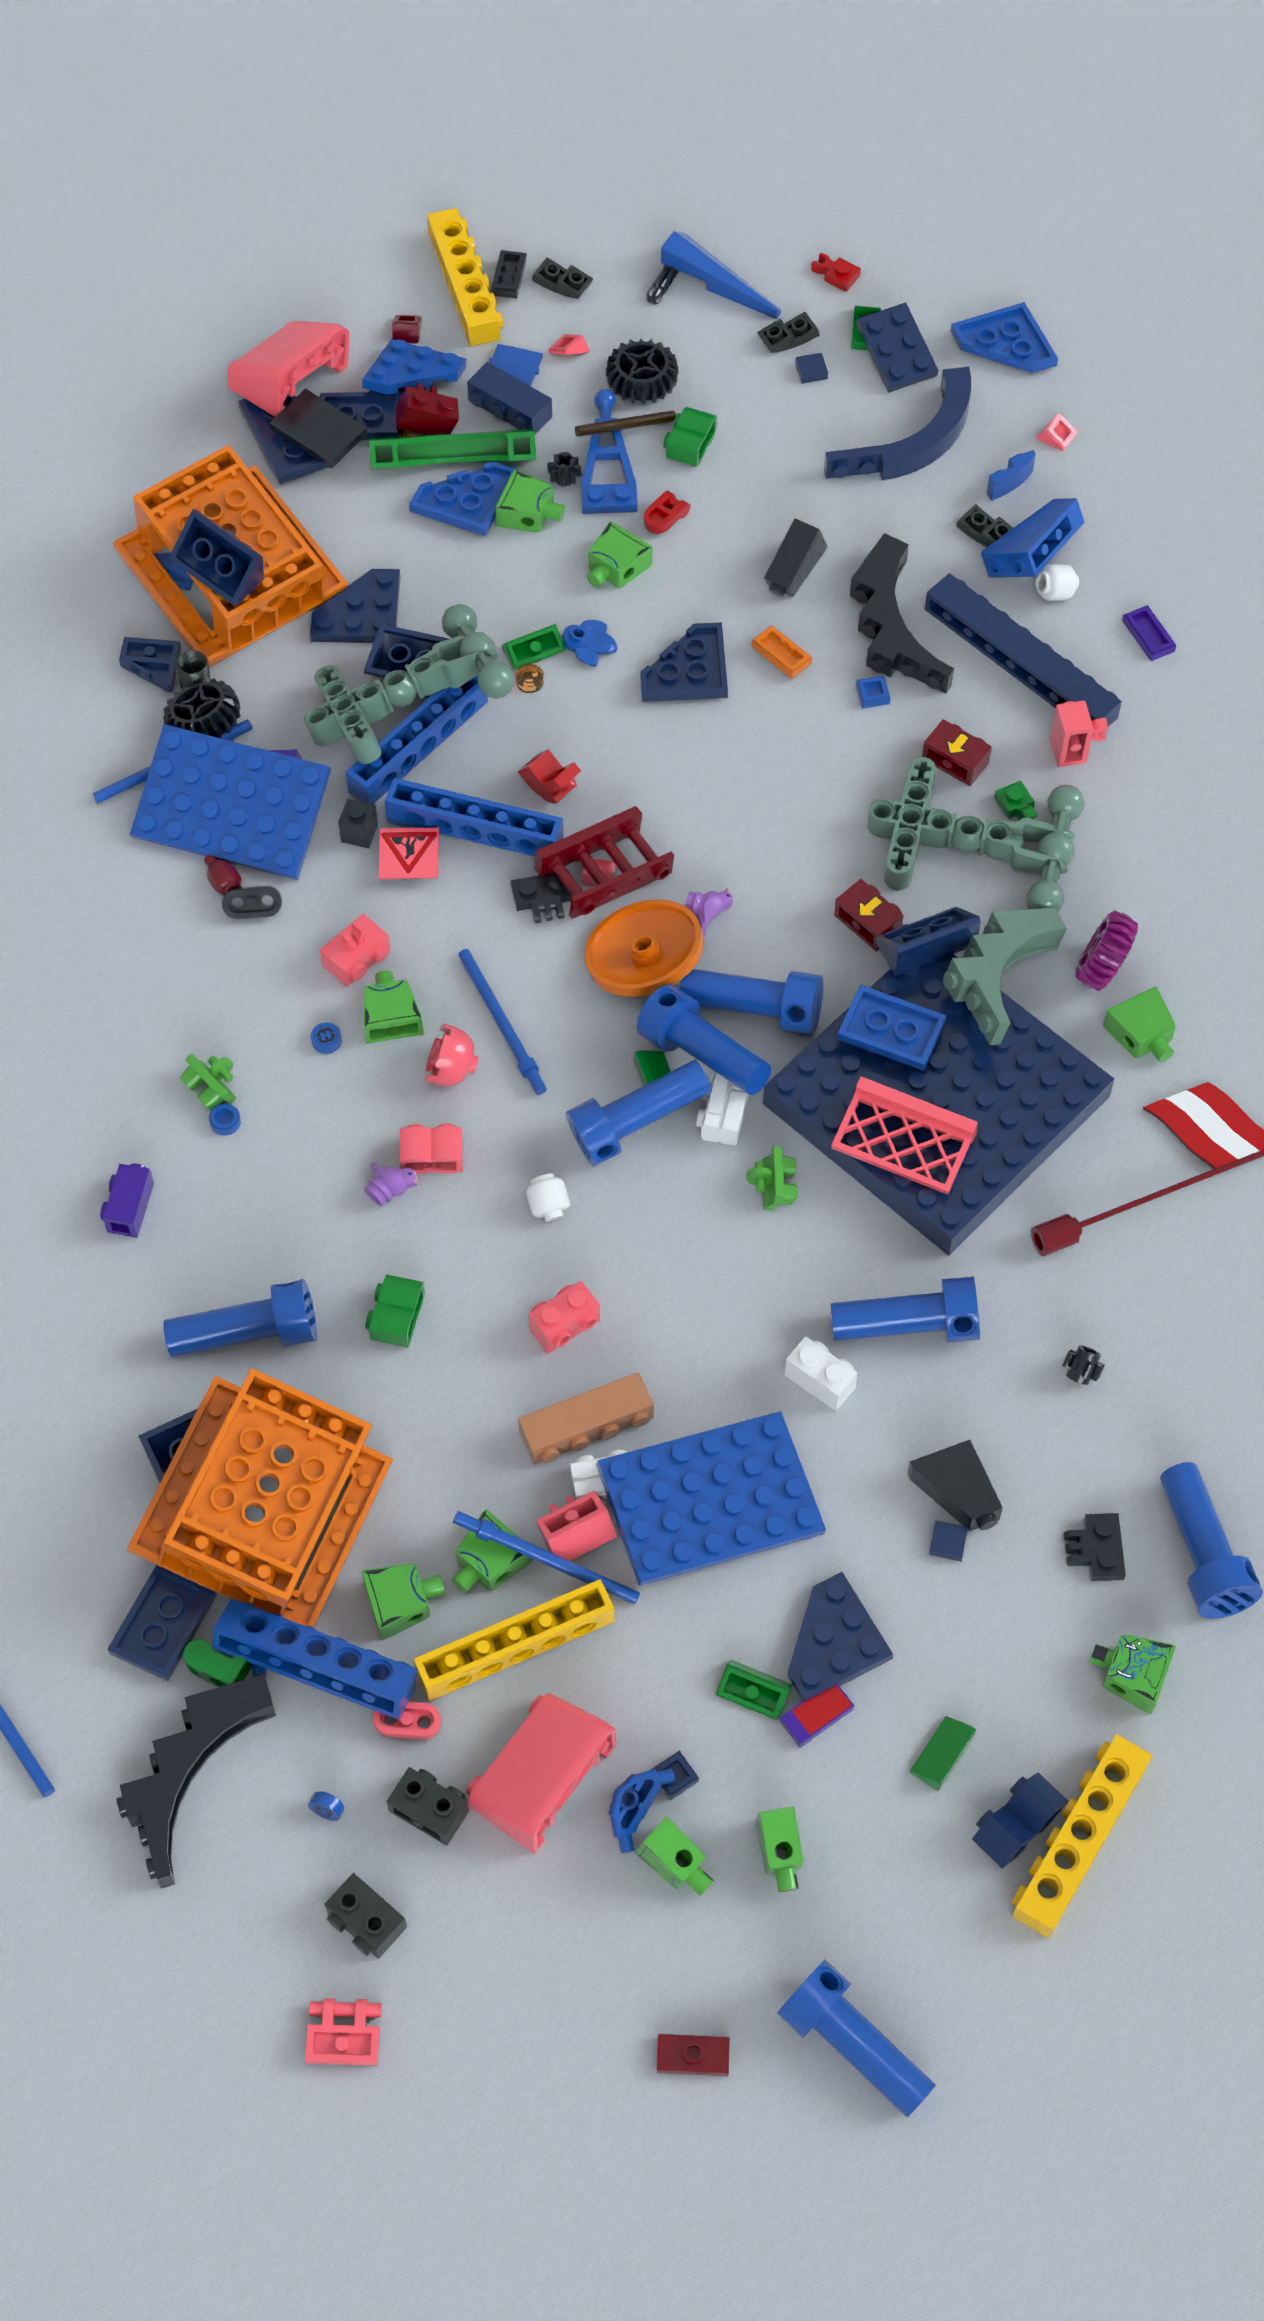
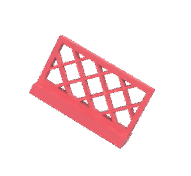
[831,1076,978,1195]

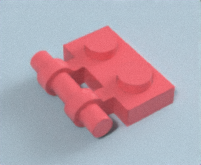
[305,1998,382,2066]

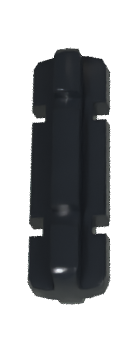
[646,264,679,305]

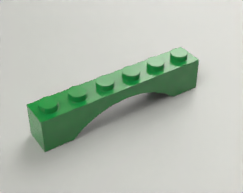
[369,429,536,469]

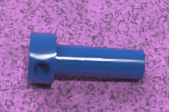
[680,969,824,1036]
[636,984,771,1095]
[565,1060,712,1167]
[831,1276,980,1343]
[163,1279,317,1357]
[1160,1462,1263,1619]
[777,1959,936,2118]

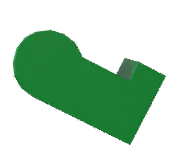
[183,1639,252,1687]

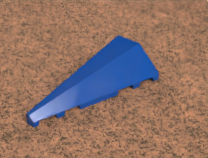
[661,231,781,319]

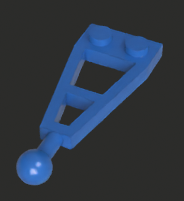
[581,389,637,514]

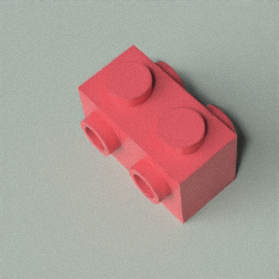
[528,1281,600,1354]

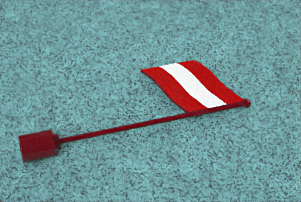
[1031,1082,1264,1256]

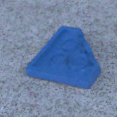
[950,302,1058,373]
[362,339,467,395]
[409,461,518,536]

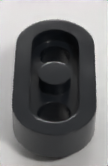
[222,886,282,919]

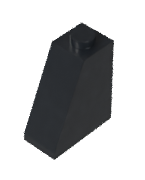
[764,518,828,597]
[907,1439,1003,1531]

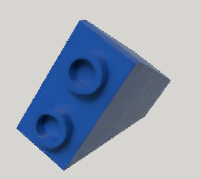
[981,498,1085,577]

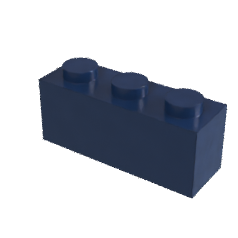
[467,362,552,434]

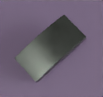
[532,257,593,299]
[758,312,820,353]
[956,504,1013,547]

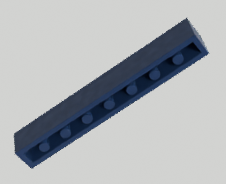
[925,573,1122,726]

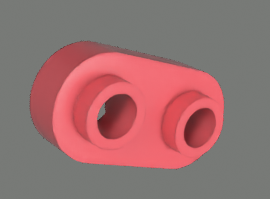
[373,1702,441,1740]

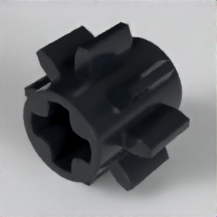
[547,452,582,487]
[1062,1345,1105,1385]

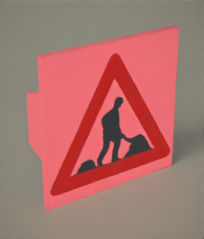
[379,827,439,879]

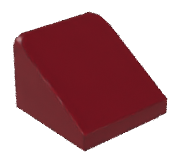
[392,315,422,343]

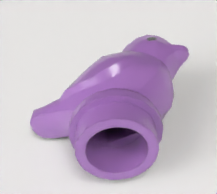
[685,888,733,937]
[364,1162,418,1206]

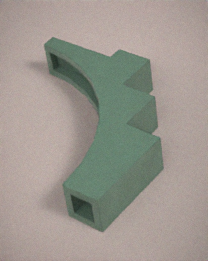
[943,908,1067,1045]

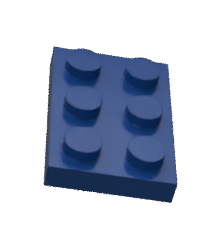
[837,985,947,1071]

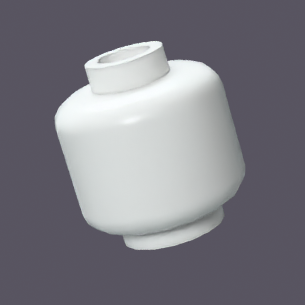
[1035,564,1079,601]
[525,1174,571,1222]

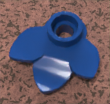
[562,620,618,666]

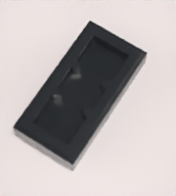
[491,250,527,299]

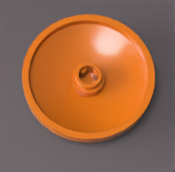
[584,900,704,997]

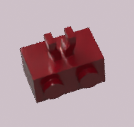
[395,382,459,435]

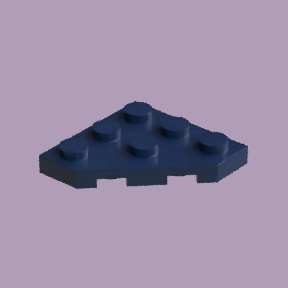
[310,569,401,643]
[640,622,728,702]
[788,1572,893,1702]

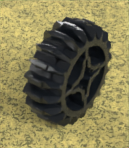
[606,338,679,405]
[163,678,241,738]

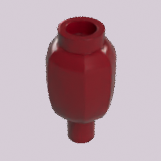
[204,854,242,896]

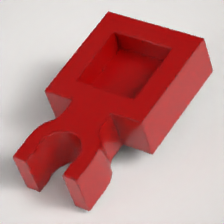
[811,253,861,292]

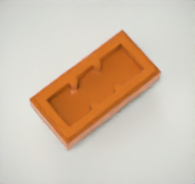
[751,625,812,679]

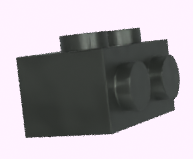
[386,1767,469,1846]
[324,1872,407,1959]

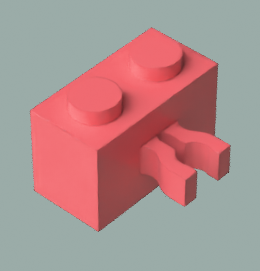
[1050,700,1109,767]
[320,913,390,987]
[535,1490,617,1561]

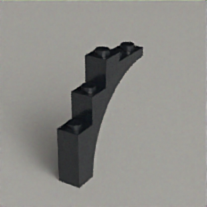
[850,533,954,693]
[116,1674,276,1889]

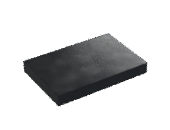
[269,388,368,469]

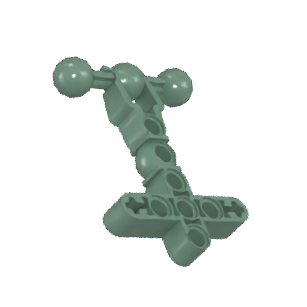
[304,604,514,764]
[868,757,1085,912]

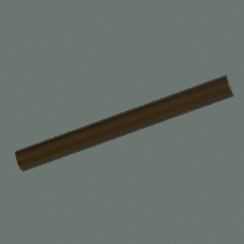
[575,410,676,437]

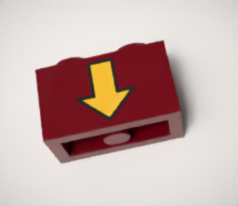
[922,719,992,786]
[834,879,904,952]

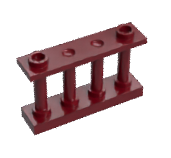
[534,806,675,919]

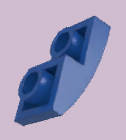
[987,450,1036,501]

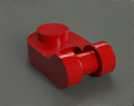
[644,490,691,534]

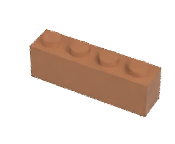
[518,1372,654,1464]

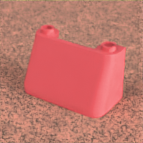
[227,320,349,417]
[466,1693,616,1854]

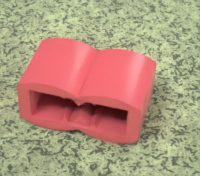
[400,1124,463,1174]

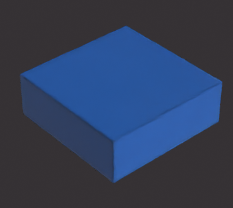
[856,676,891,709]

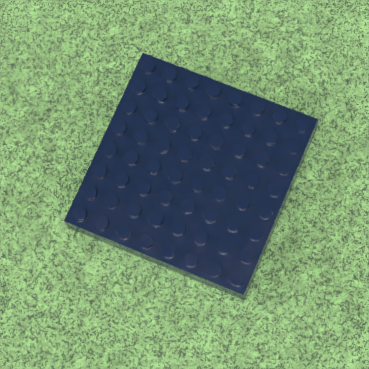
[763,954,1115,1256]

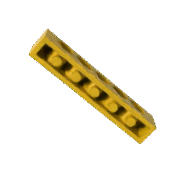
[427,208,504,347]
[413,1579,615,1702]
[1011,1734,1153,1939]

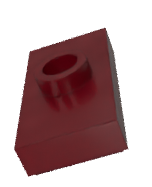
[657,2034,730,2076]

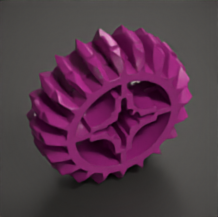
[1076,910,1138,991]

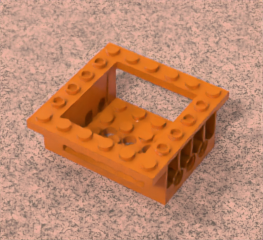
[113,445,348,667]
[127,1368,393,1628]

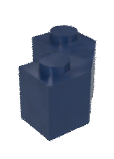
[972,1772,1069,1869]

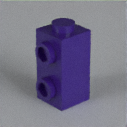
[100,1163,154,1238]

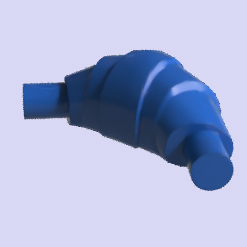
[608,1769,675,1853]

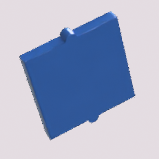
[489,344,543,386]

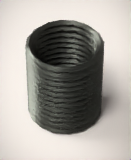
[176,650,211,690]

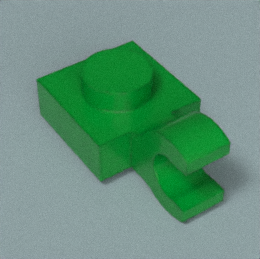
[994,781,1038,821]

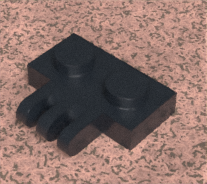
[511,870,572,923]
[1063,1513,1126,1581]

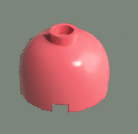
[425,1023,479,1087]

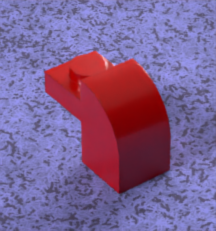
[517,749,581,804]

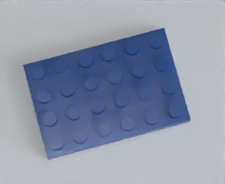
[130,724,331,880]
[596,1411,826,1586]

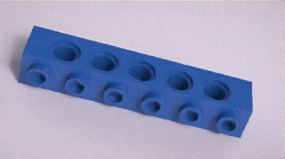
[345,675,488,805]
[385,778,564,857]
[213,1598,417,1720]

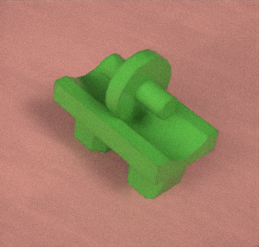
[179,1053,236,1110]
[746,1146,798,1211]

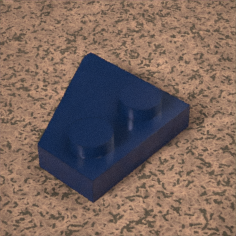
[119,637,182,692]

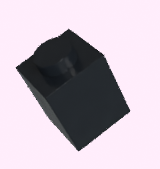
[338,799,378,849]

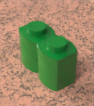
[663,407,717,467]
[365,1274,425,1348]

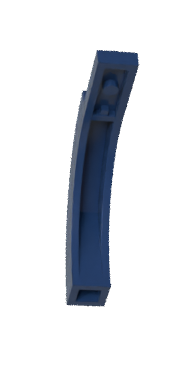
[824,366,971,480]

